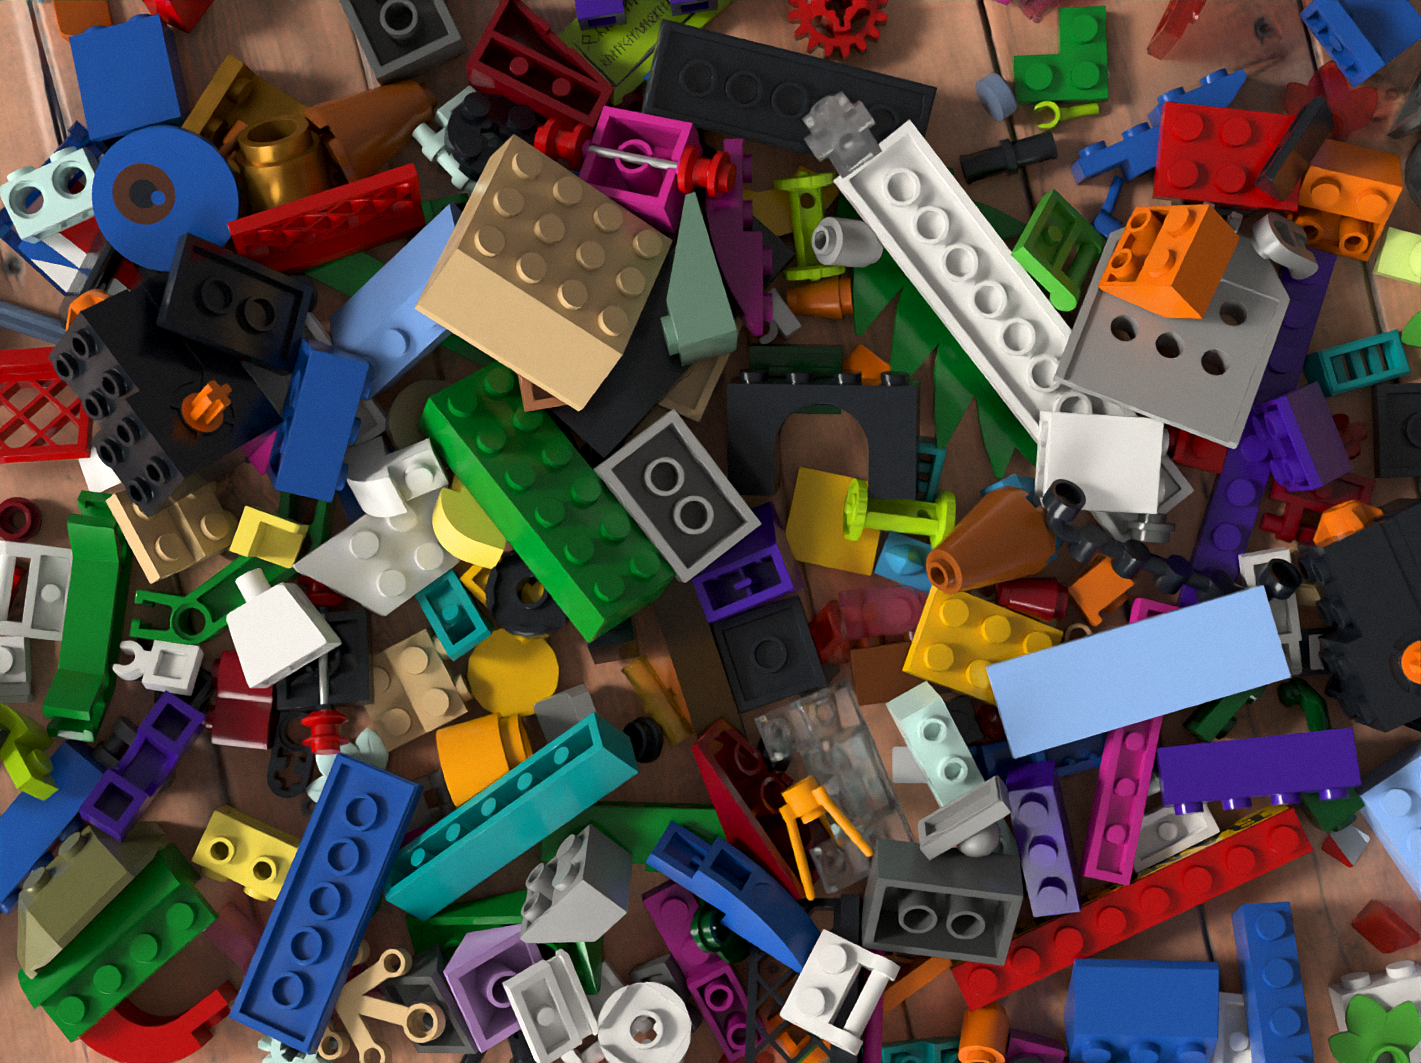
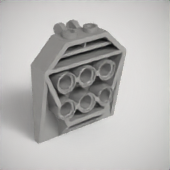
[1053,200,1290,450]

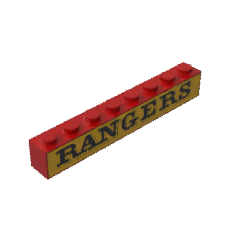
[950,804,1313,1012]

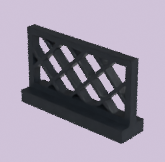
[745,894,865,1063]

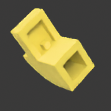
[432,473,507,569]

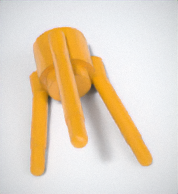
[778,775,874,901]

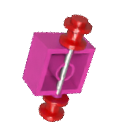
[534,106,736,234]

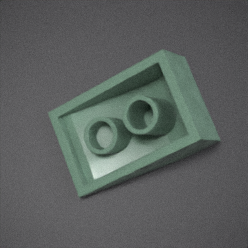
[660,192,737,366]

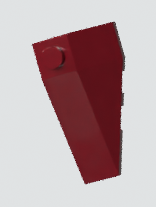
[691,719,849,900]

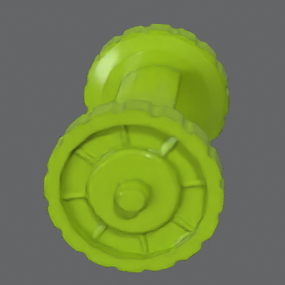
[773,171,846,281]
[843,478,956,550]

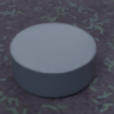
[976,72,1017,121]

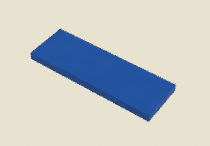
[229,752,425,1055]

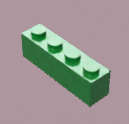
[541,801,727,873]

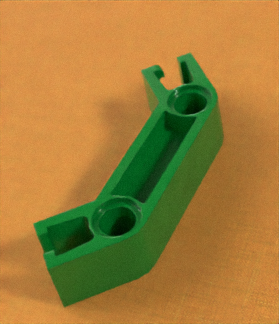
[42,490,134,742]
[129,490,337,645]

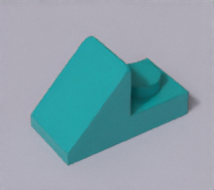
[415,568,494,662]

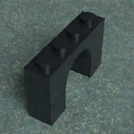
[727,369,921,500]

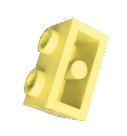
[191,804,302,902]

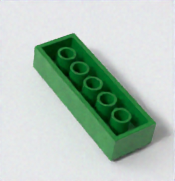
[417,361,676,643]

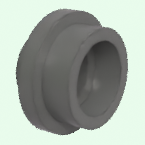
[1127,513,1176,543]

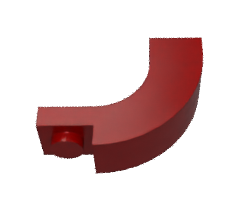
[80,980,238,1063]

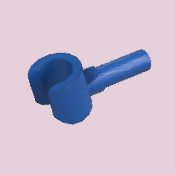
[1090,176,1125,242]

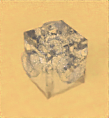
[802,91,882,179]

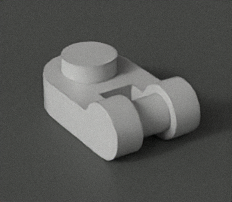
[1251,212,1319,280]

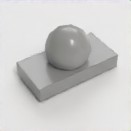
[918,775,1011,861]

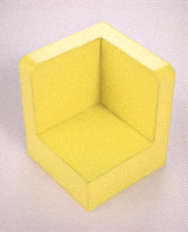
[229,506,309,568]

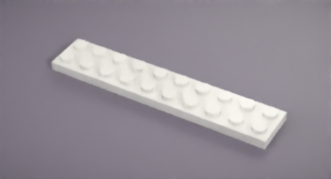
[833,119,1195,543]

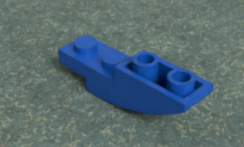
[1070,68,1247,185]
[645,820,821,974]

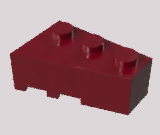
[466,0,614,135]

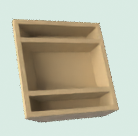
[414,134,673,411]

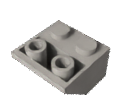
[520,824,633,943]

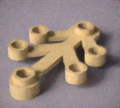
[317,938,446,1063]

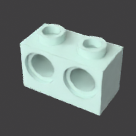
[0,146,99,244]

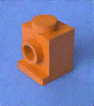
[1067,555,1138,626]

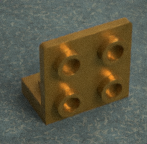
[182,53,307,174]

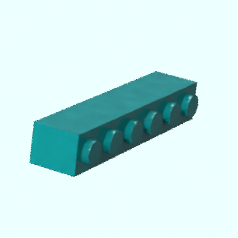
[384,712,639,921]

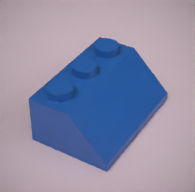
[266,336,373,503]
[1063,958,1219,1063]

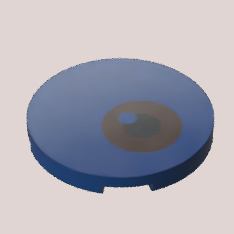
[92,125,241,272]

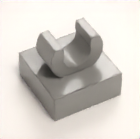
[759,288,802,345]

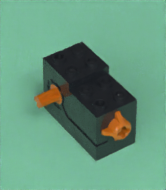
[48,271,284,518]
[1296,498,1421,733]

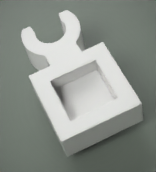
[112,640,204,696]

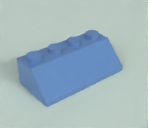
[329,202,462,401]

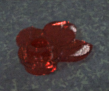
[1284,60,1378,143]

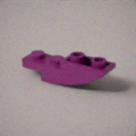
[705,138,773,336]
[641,879,768,1062]

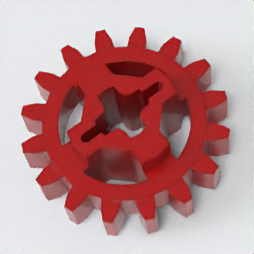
[788,0,888,62]

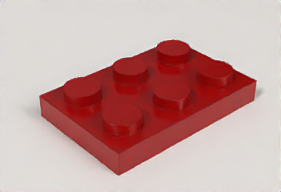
[1152,102,1301,214]

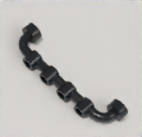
[1042,479,1302,602]

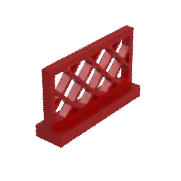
[227,163,426,276]
[0,347,93,464]

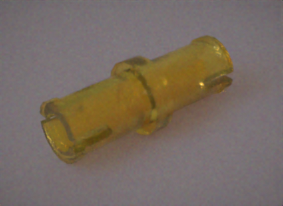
[620,654,695,748]

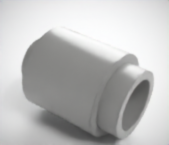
[811,217,884,268]

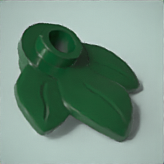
[690,898,750,964]

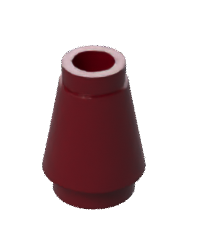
[996,577,1068,623]

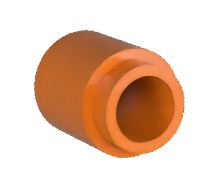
[958,1001,1010,1063]

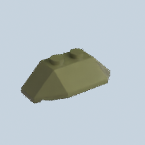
[17,821,172,979]

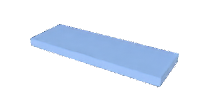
[985,585,1291,759]

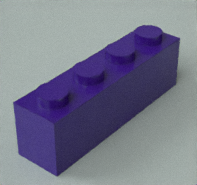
[1155,727,1362,815]

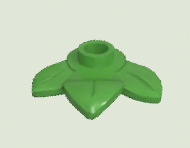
[1328,994,1421,1063]

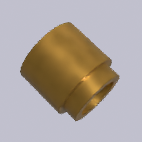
[236,115,333,214]

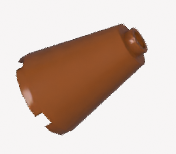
[302,78,438,186]
[926,486,1056,594]

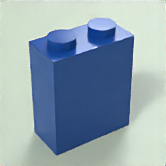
[69,14,191,155]

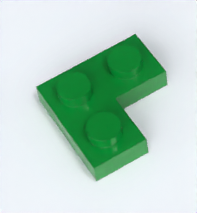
[1012,6,1109,106]

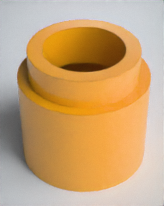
[436,712,534,809]

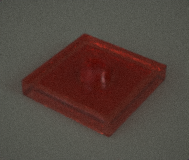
[1146,0,1206,60]

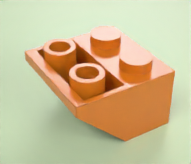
[1282,138,1403,262]
[1097,204,1240,319]

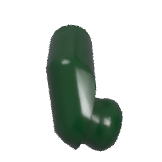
[1277,678,1332,732]

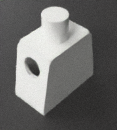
[226,568,342,688]

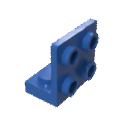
[1298,0,1421,88]

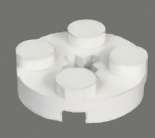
[598,982,692,1063]

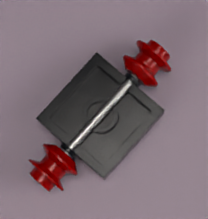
[277,575,375,755]

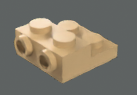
[106,480,238,584]
[364,627,474,752]

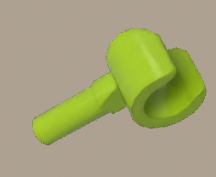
[1034,101,1099,132]

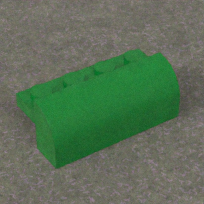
[18,843,220,1043]

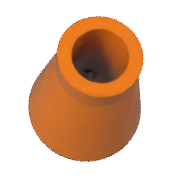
[787,274,853,320]

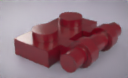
[1259,472,1376,543]

